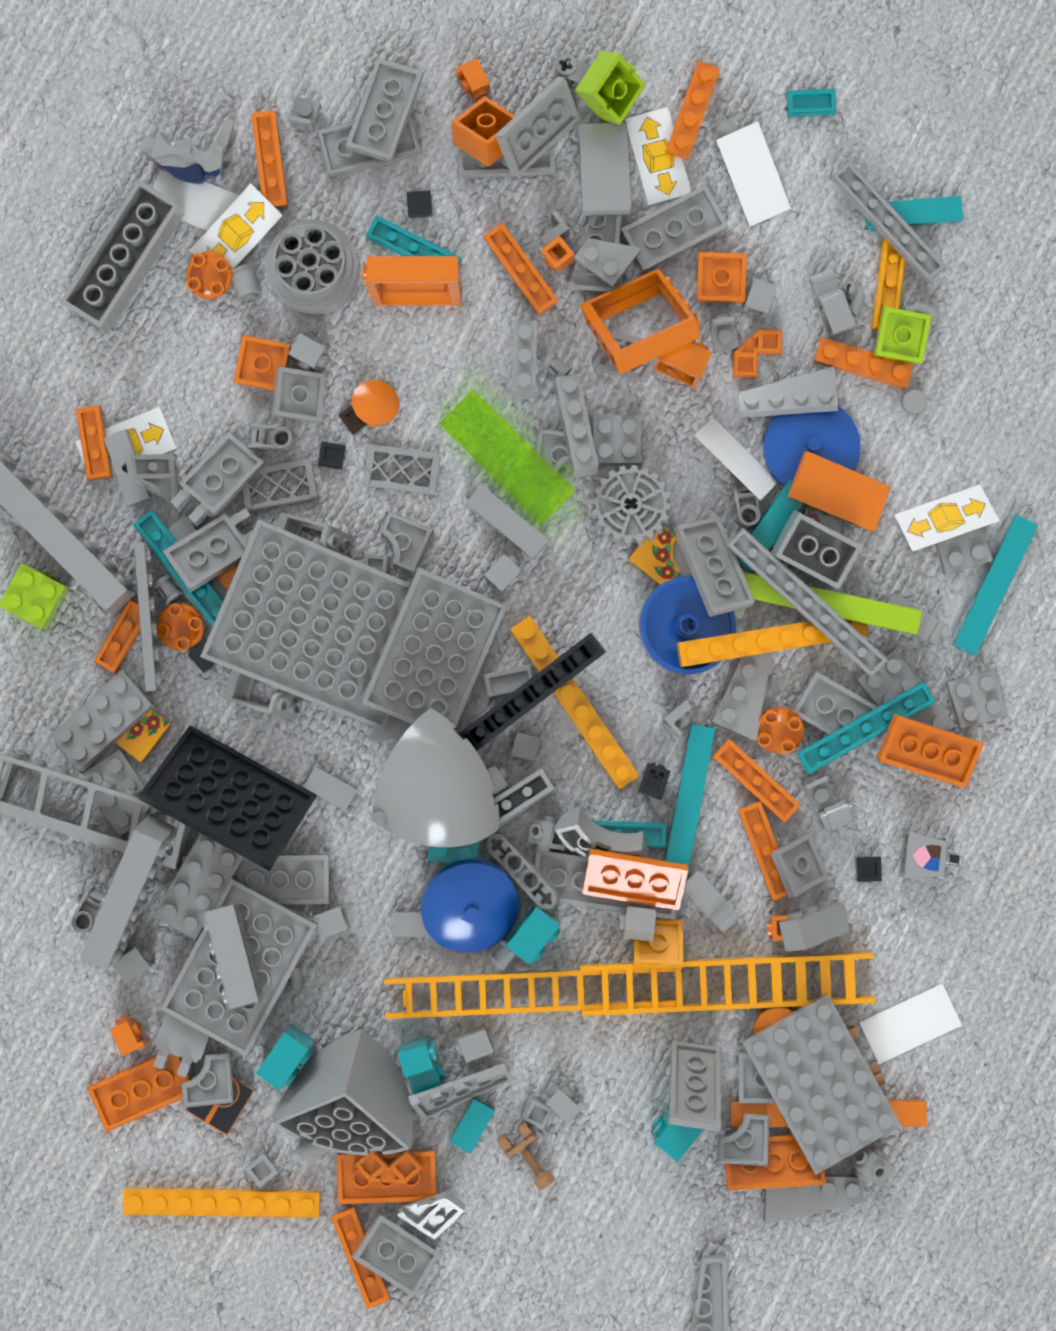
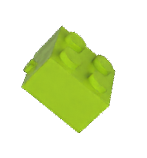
[575,50,646,125]
[0,563,71,630]

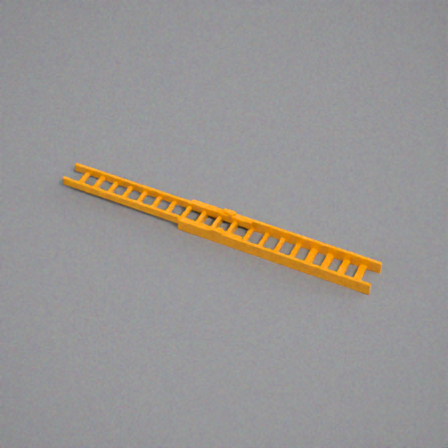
[384,951,876,1019]

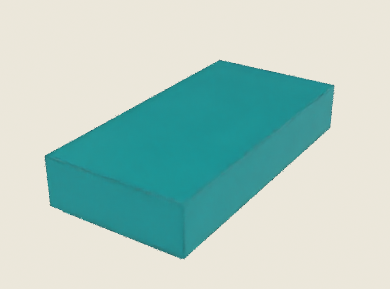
[786,89,837,117]
[449,1097,495,1154]

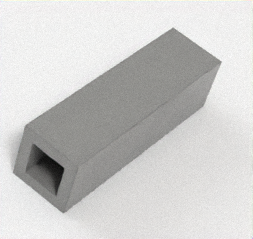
[466,484,549,560]

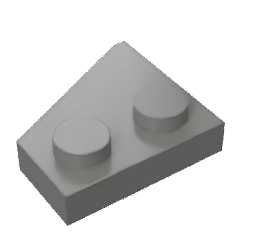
[574,238,641,288]
[125,454,178,501]
[397,1191,465,1240]

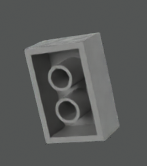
[771,510,863,589]

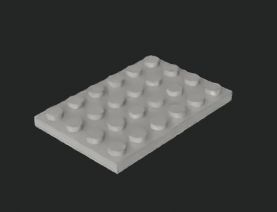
[360,567,507,731]
[160,878,318,1057]
[741,994,902,1175]

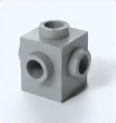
[527,815,565,852]
[849,1145,895,1188]

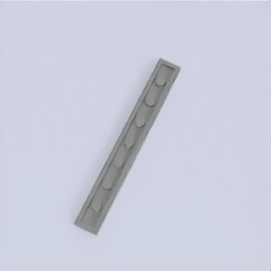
[726,528,888,678]

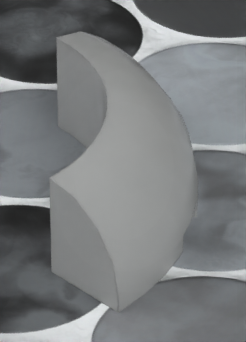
[555,806,650,862]

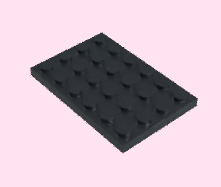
[138,726,317,871]

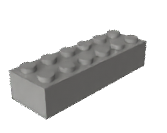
[60,179,185,334]
[80,814,176,970]

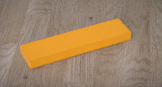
[871,236,905,331]

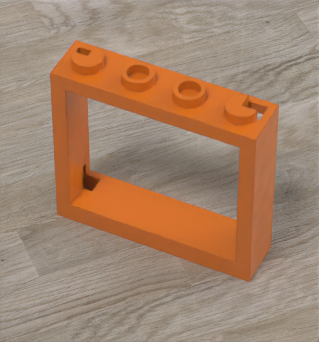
[362,256,461,306]
[580,268,701,375]

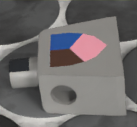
[899,830,960,878]

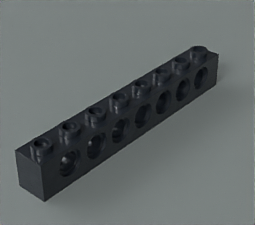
[458,632,607,751]

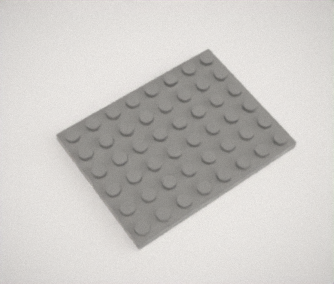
[200,519,410,731]

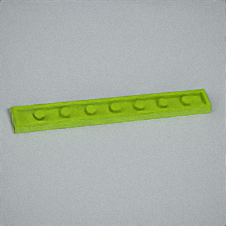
[743,572,922,635]

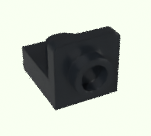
[638,763,671,800]

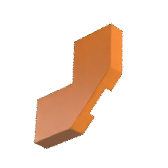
[732,329,782,379]
[353,1149,424,1185]

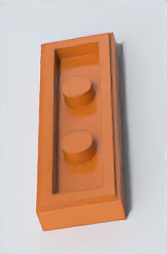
[75,405,113,481]
[93,599,151,674]

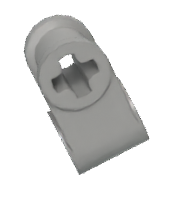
[553,54,592,90]
[247,423,296,452]
[731,483,760,530]
[71,884,106,933]

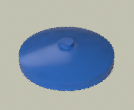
[763,406,861,487]
[639,577,736,675]
[420,859,519,953]

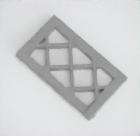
[593,331,658,383]
[363,444,441,495]
[242,458,319,513]

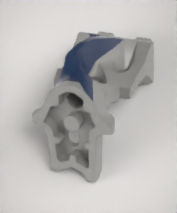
[140,119,238,185]

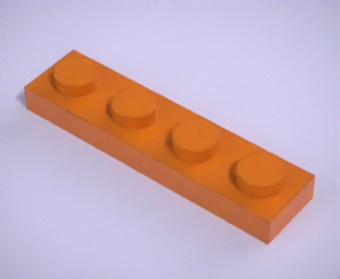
[665,60,720,161]
[251,110,288,209]
[483,222,558,316]
[813,337,914,389]
[712,739,801,823]
[737,801,788,901]
[331,1205,391,1309]

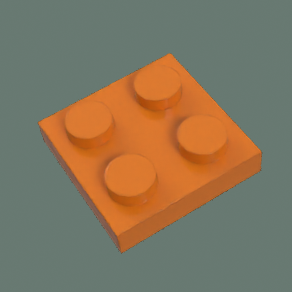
[696,252,747,304]
[233,335,291,392]

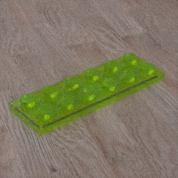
[439,390,576,526]

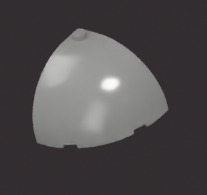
[372,708,499,847]
[272,1029,414,1155]

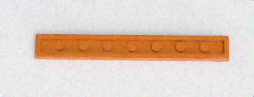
[730,1100,927,1127]

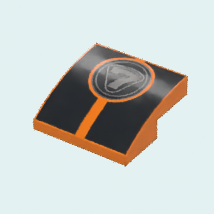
[185,1077,254,1136]

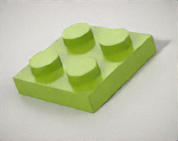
[873,306,932,364]

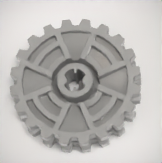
[592,465,671,547]

